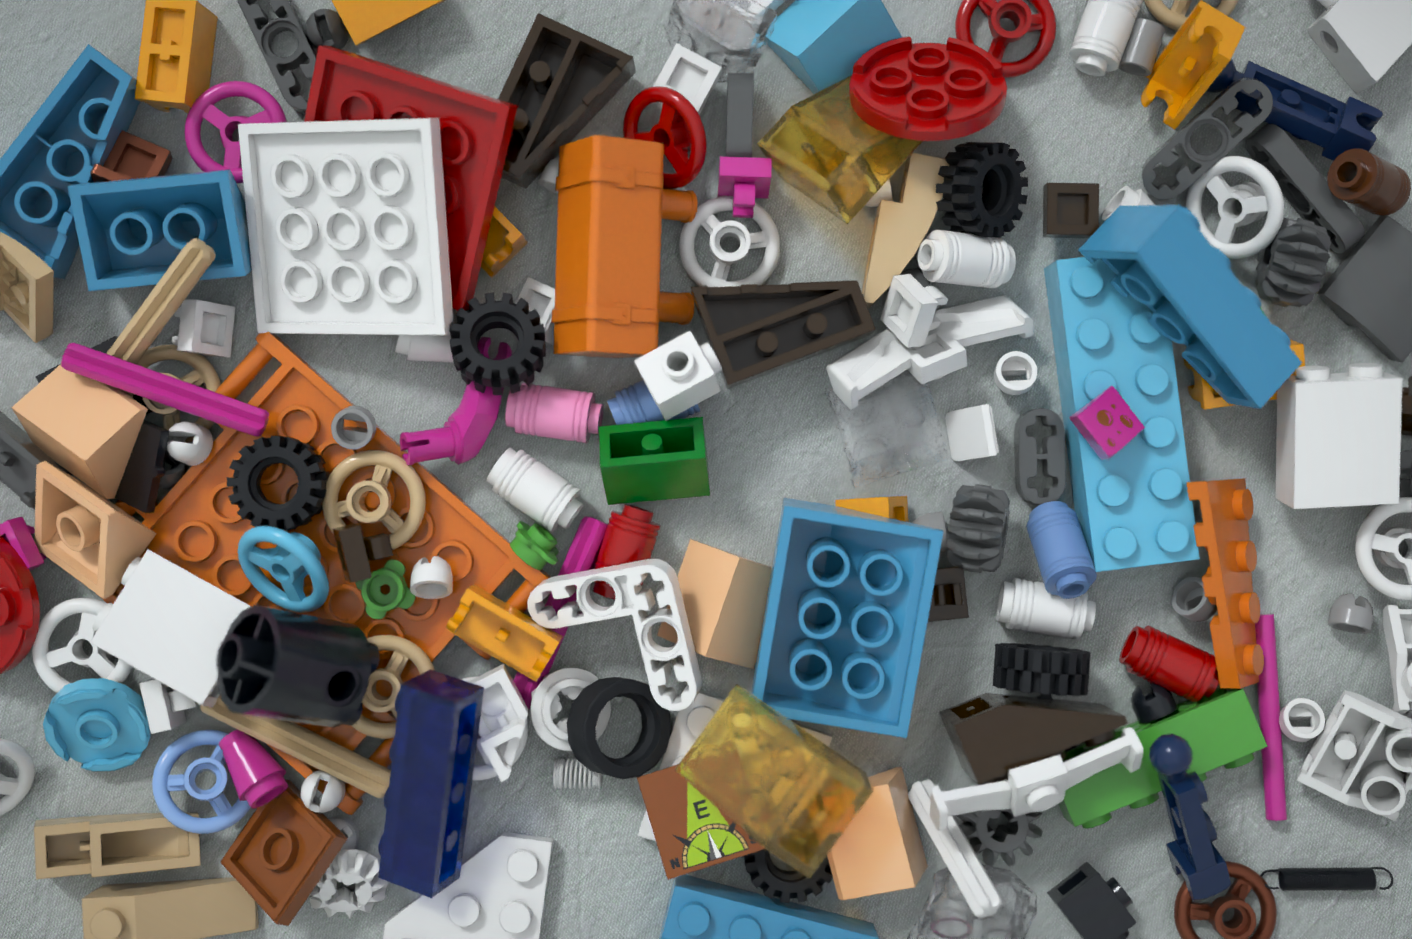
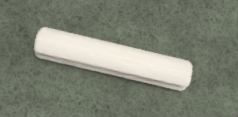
[908,779,1002,918]

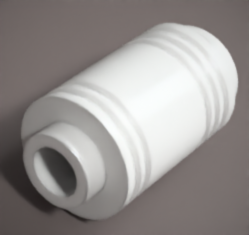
[1069,0,1143,76]
[917,230,1016,289]
[487,448,583,532]
[996,578,1096,640]

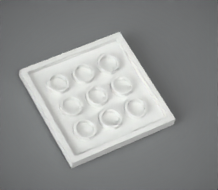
[238,118,454,335]

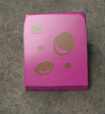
[1069,385,1145,460]

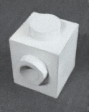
[634,331,722,421]

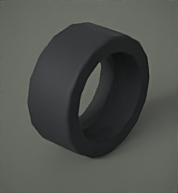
[567,677,671,779]

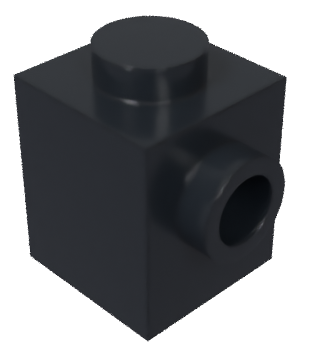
[1047,862,1137,939]

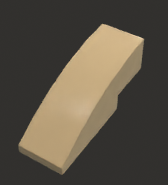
[861,153,949,309]
[34,813,201,880]

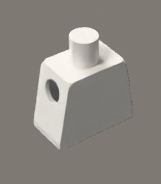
[1308,0,1412,94]

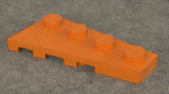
[1186,479,1264,689]

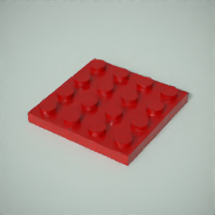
[304,46,518,311]

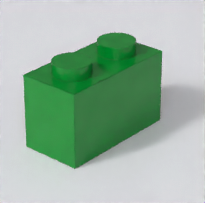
[599,417,710,505]

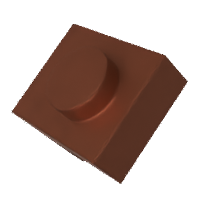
[90,130,173,183]

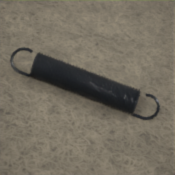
[1260,867,1393,891]

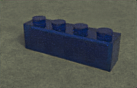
[378,669,484,898]

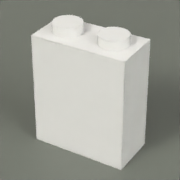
[1276,363,1402,509]
[90,549,251,708]

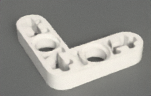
[527,559,702,711]

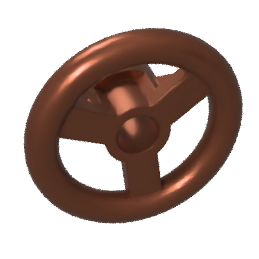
[1174,861,1277,939]

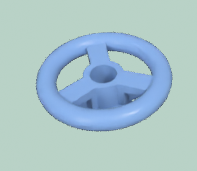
[152,730,251,834]

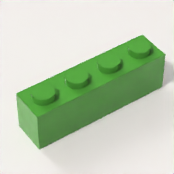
[1059,686,1268,829]

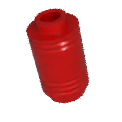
[593,504,661,600]
[1119,625,1219,702]

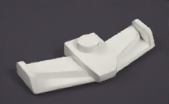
[826,294,1034,410]
[930,727,1144,831]

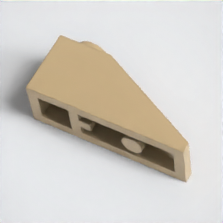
[82,877,259,939]

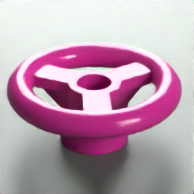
[185,81,287,184]

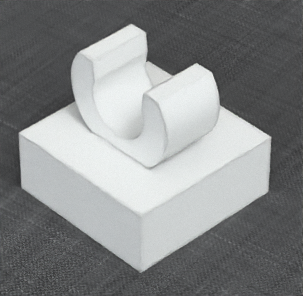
[653,43,722,115]
[880,274,948,348]
[172,299,235,358]
[139,679,200,734]

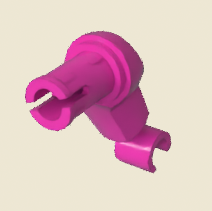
[400,337,512,465]

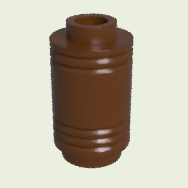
[1327,148,1411,216]

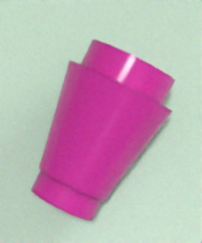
[218,729,288,809]

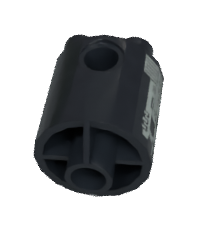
[216,605,379,728]

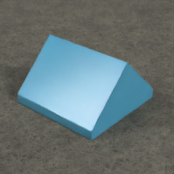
[759,0,903,109]

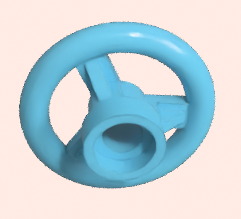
[238,526,329,613]

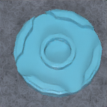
[43,678,151,772]

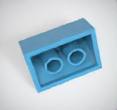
[68,170,252,291]

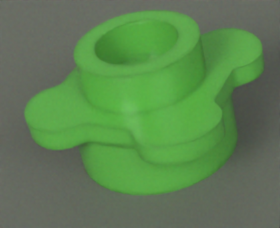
[510,521,559,570]
[355,560,416,619]

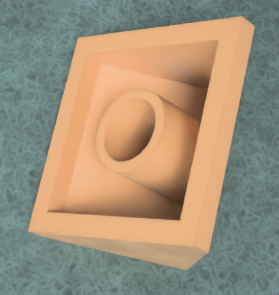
[11,364,148,500]
[34,461,156,599]
[657,539,772,669]
[812,767,928,900]

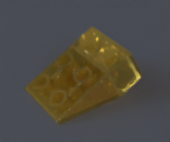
[757,75,923,224]
[675,684,873,879]

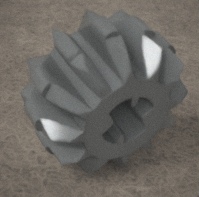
[1254,218,1331,307]
[947,484,1010,573]
[956,782,1043,867]

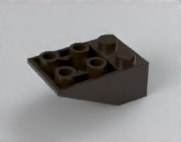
[939,693,1128,785]

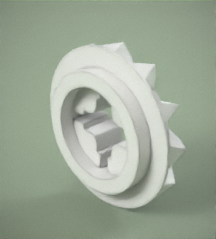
[528,667,611,751]
[309,849,388,919]

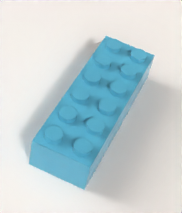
[1044,257,1200,572]

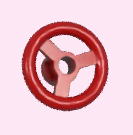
[955,0,1056,78]
[623,86,707,189]

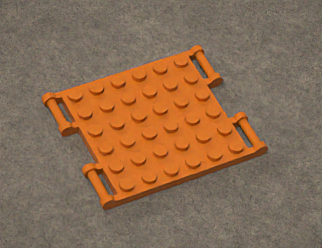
[97,332,551,815]

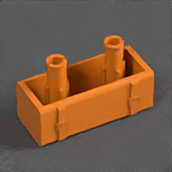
[551,135,698,358]

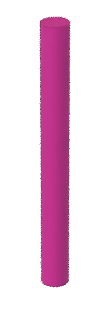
[1255,614,1287,821]

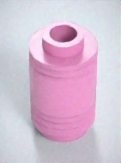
[505,383,603,443]

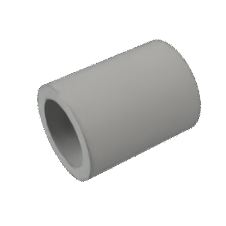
[1118,18,1165,76]

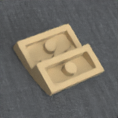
[0,232,54,343]

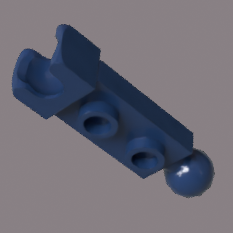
[1206,58,1383,161]
[1149,734,1231,900]

